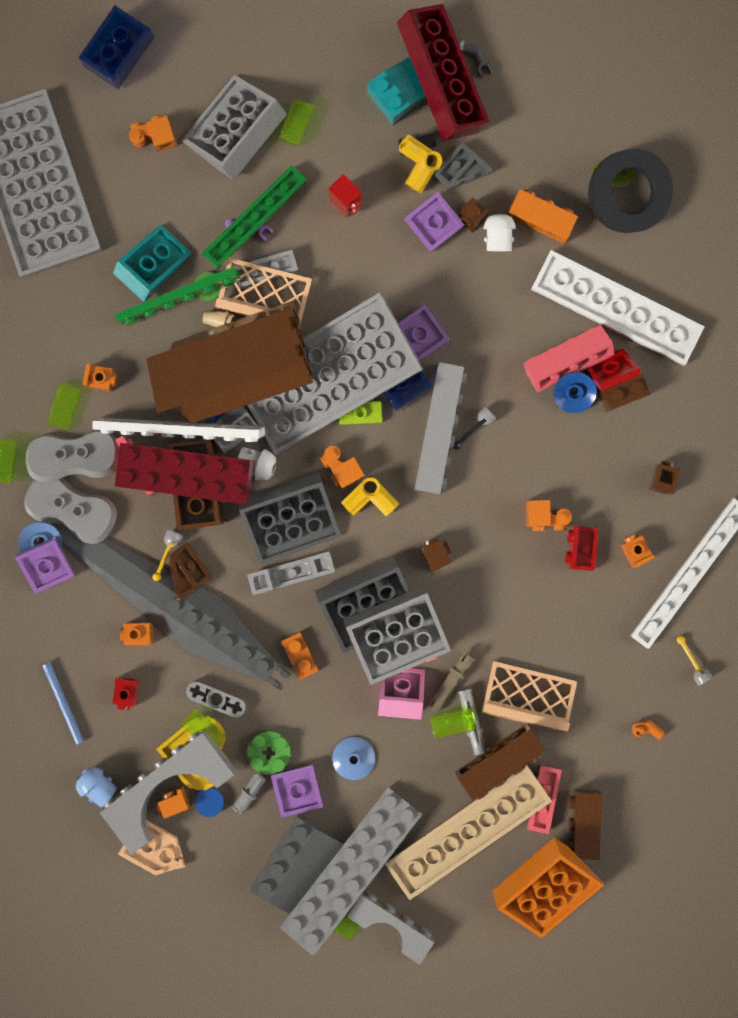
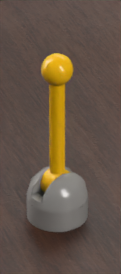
[152,530,183,581]
[677,636,713,686]

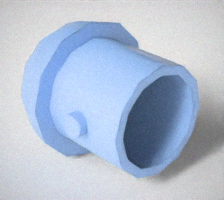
[75,767,117,808]

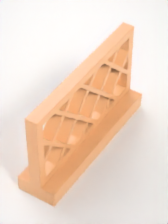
[215,258,312,330]
[481,661,577,733]

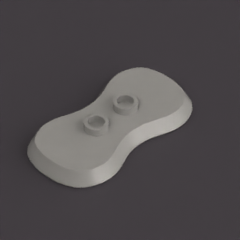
[26,430,119,483]
[24,478,117,544]

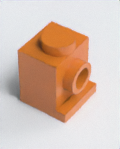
[82,364,118,392]
[620,534,655,568]
[155,786,191,819]

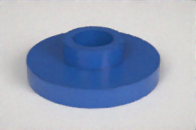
[195,788,224,817]

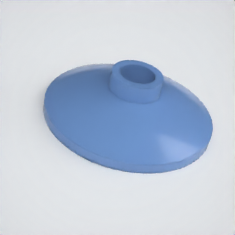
[18,522,62,552]
[332,737,375,780]

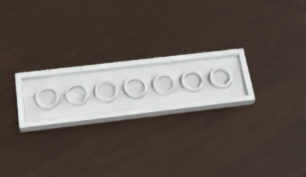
[531,250,705,366]

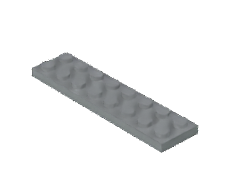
[280,787,422,956]

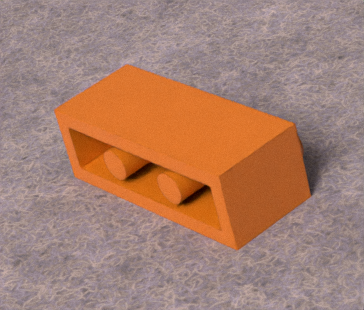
[508,189,578,244]

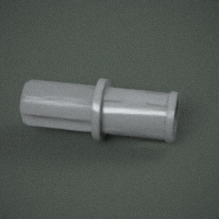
[232,773,265,815]

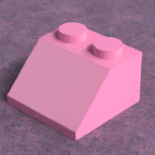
[378,668,425,719]

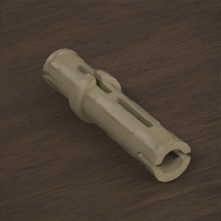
[427,652,475,713]

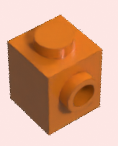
[120,622,153,646]

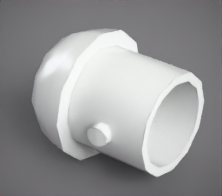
[483,214,516,251]
[238,447,277,481]

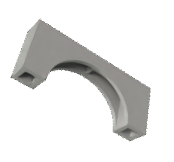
[100,730,238,855]

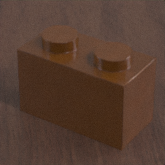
[599,374,650,413]

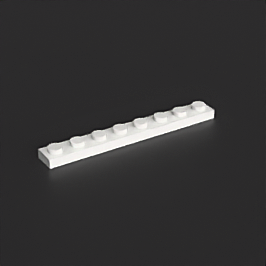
[92,418,265,442]
[630,498,738,649]

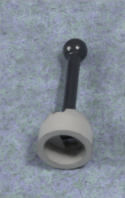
[453,407,497,450]

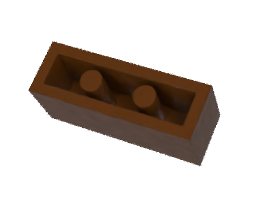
[568,790,602,860]

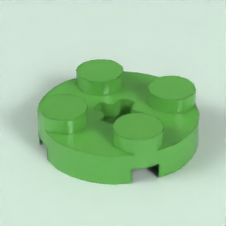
[247,730,291,775]

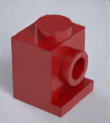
[112,677,140,710]

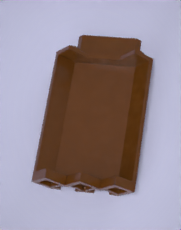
[146,301,313,424]

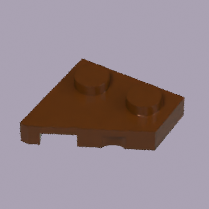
[168,542,213,602]

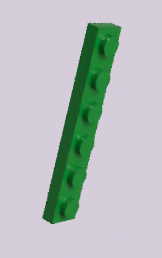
[202,165,307,270]
[115,267,241,326]

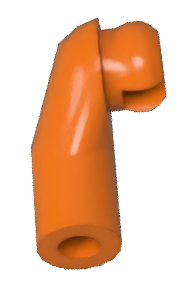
[632,720,665,740]

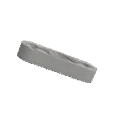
[186,681,247,717]

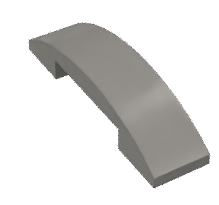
[247,551,336,595]

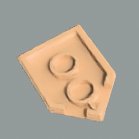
[118,820,185,875]

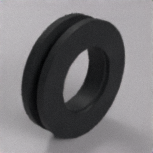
[588,149,673,233]

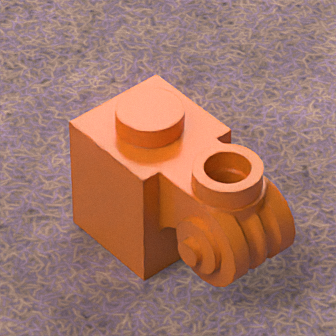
[129,115,177,152]
[320,446,365,489]
[526,500,572,531]

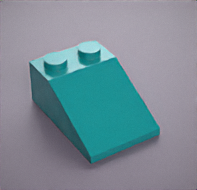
[367,57,427,125]
[113,224,192,302]

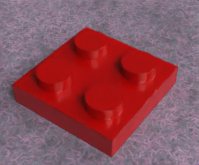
[585,348,641,391]

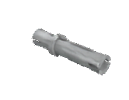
[458,688,487,755]

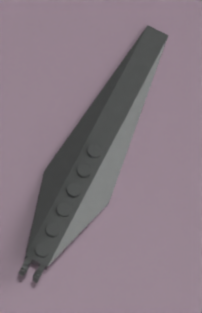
[59,526,291,690]

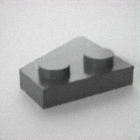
[434,142,493,190]

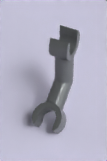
[457,39,492,78]

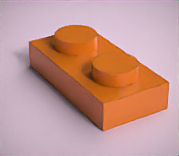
[281,632,319,680]

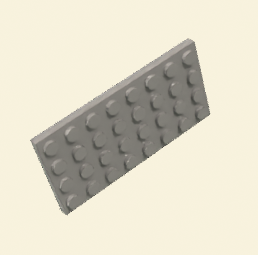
[0,89,102,278]
[248,292,424,455]

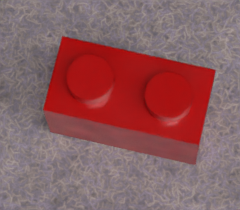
[328,174,362,217]

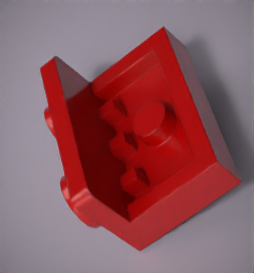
[565,525,599,571]

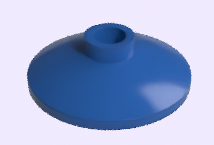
[553,372,597,413]

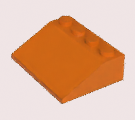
[492,837,604,938]

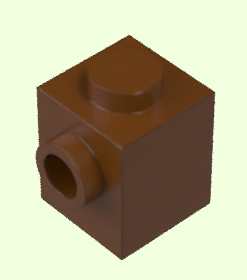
[421,537,452,572]

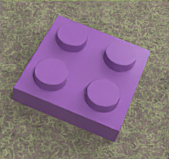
[404,192,464,253]
[398,305,450,362]
[15,537,75,594]
[271,764,323,818]

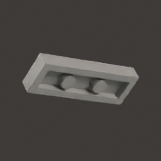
[235,249,299,289]

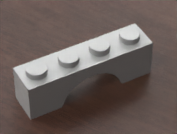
[347,891,434,965]

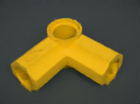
[398,135,442,193]
[341,477,400,516]

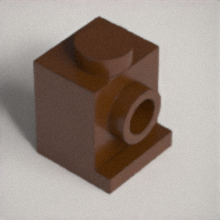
[458,197,488,232]
[649,461,680,495]

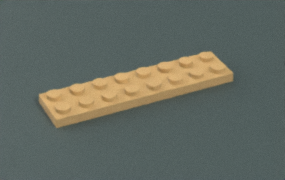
[385,764,552,900]

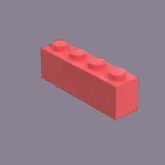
[524,325,614,393]

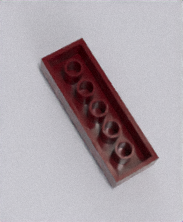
[397,4,490,142]
[115,443,254,504]

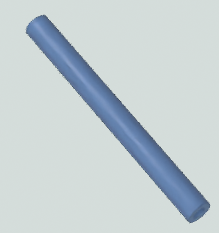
[42,662,84,744]

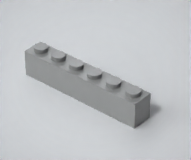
[414,362,467,495]

